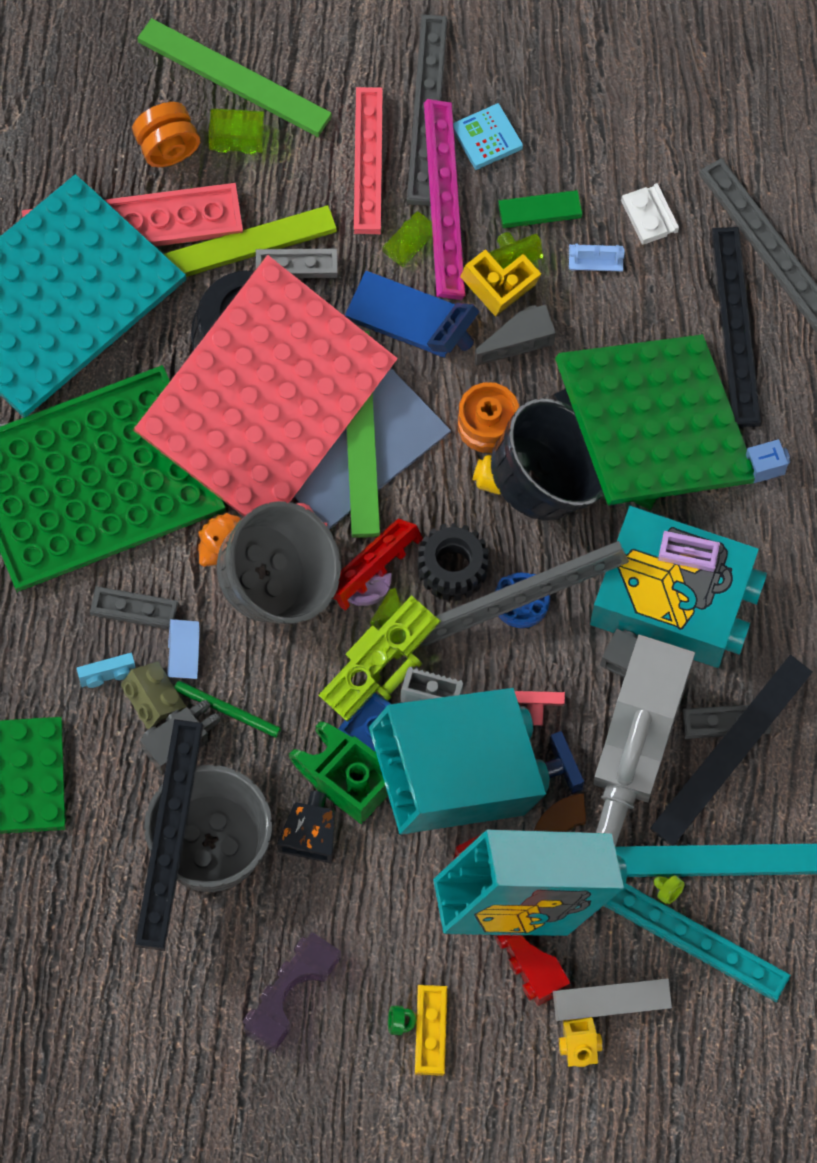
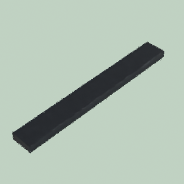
[711,227,761,428]
[650,654,813,846]
[135,719,204,951]

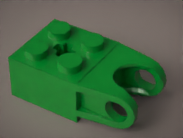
[289,721,388,825]

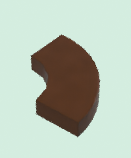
[534,794,586,832]

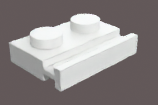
[621,183,679,245]

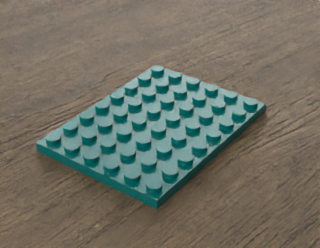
[0,174,186,418]

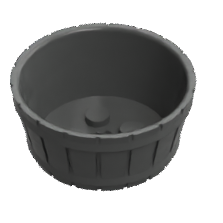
[217,501,341,624]
[144,765,272,892]

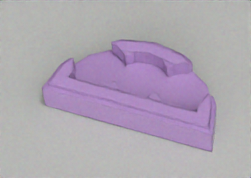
[348,573,391,606]

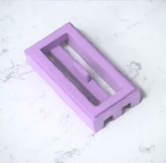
[658,531,720,572]

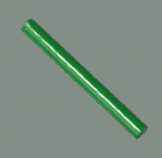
[174,680,281,738]

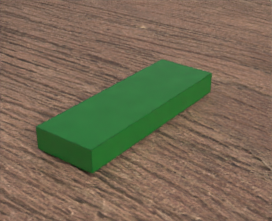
[498,190,582,228]

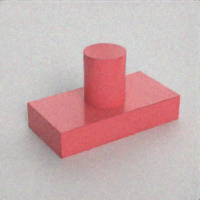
[515,691,565,726]

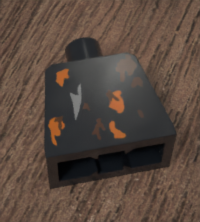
[277,791,335,864]

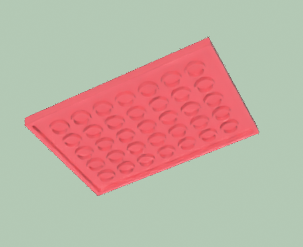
[133,255,398,517]

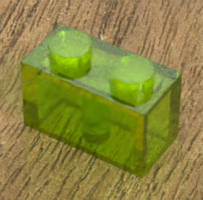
[208,108,265,154]

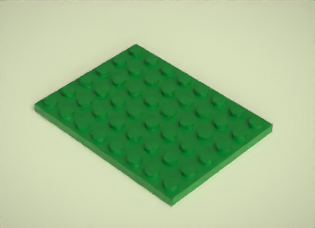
[0,365,226,593]

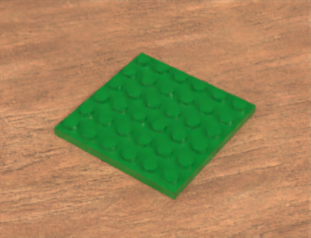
[555,334,755,505]

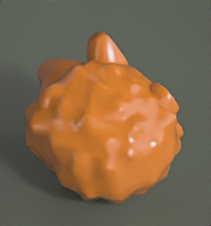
[198,513,241,567]

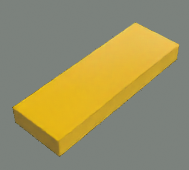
[415,985,447,1076]

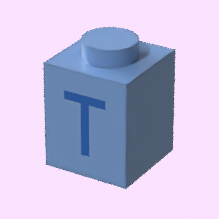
[746,439,790,483]

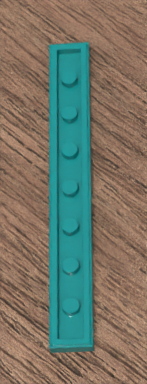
[615,844,817,877]
[604,883,791,1002]

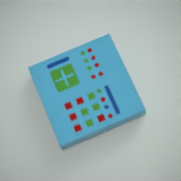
[453,103,523,170]

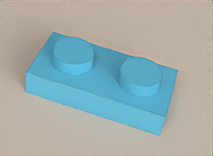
[76,653,136,688]

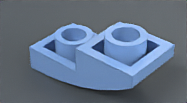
[167,619,199,679]

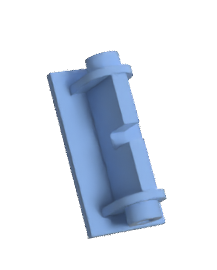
[569,244,624,271]

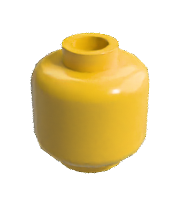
[472,455,501,495]

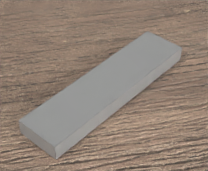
[553,978,672,1021]

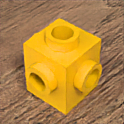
[559,1017,602,1067]

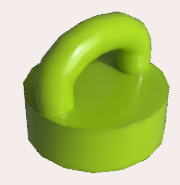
[654,875,685,905]

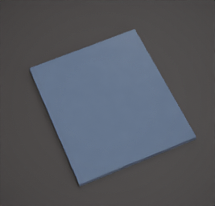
[293,368,451,530]

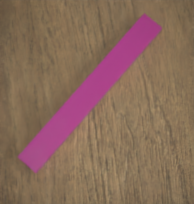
[424,99,465,300]

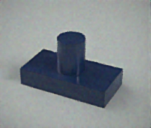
[427,303,480,353]
[544,731,584,794]

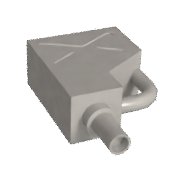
[593,635,695,847]

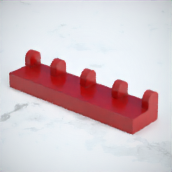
[332,518,423,611]

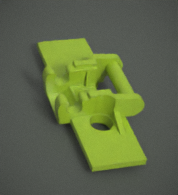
[318,595,441,722]

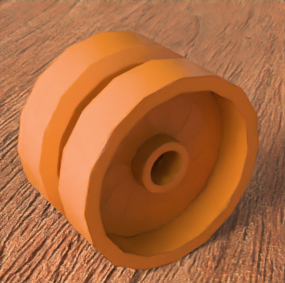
[132,102,200,168]
[458,382,519,453]

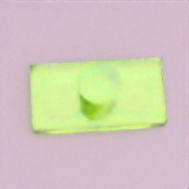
[382,211,433,268]
[488,232,543,269]

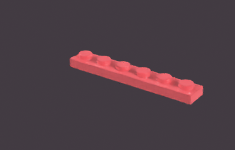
[354,87,382,234]

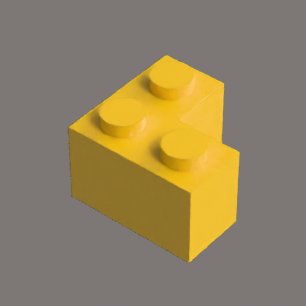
[460,249,541,317]

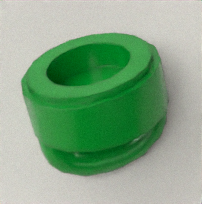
[388,1005,417,1035]

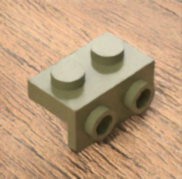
[121,661,186,729]

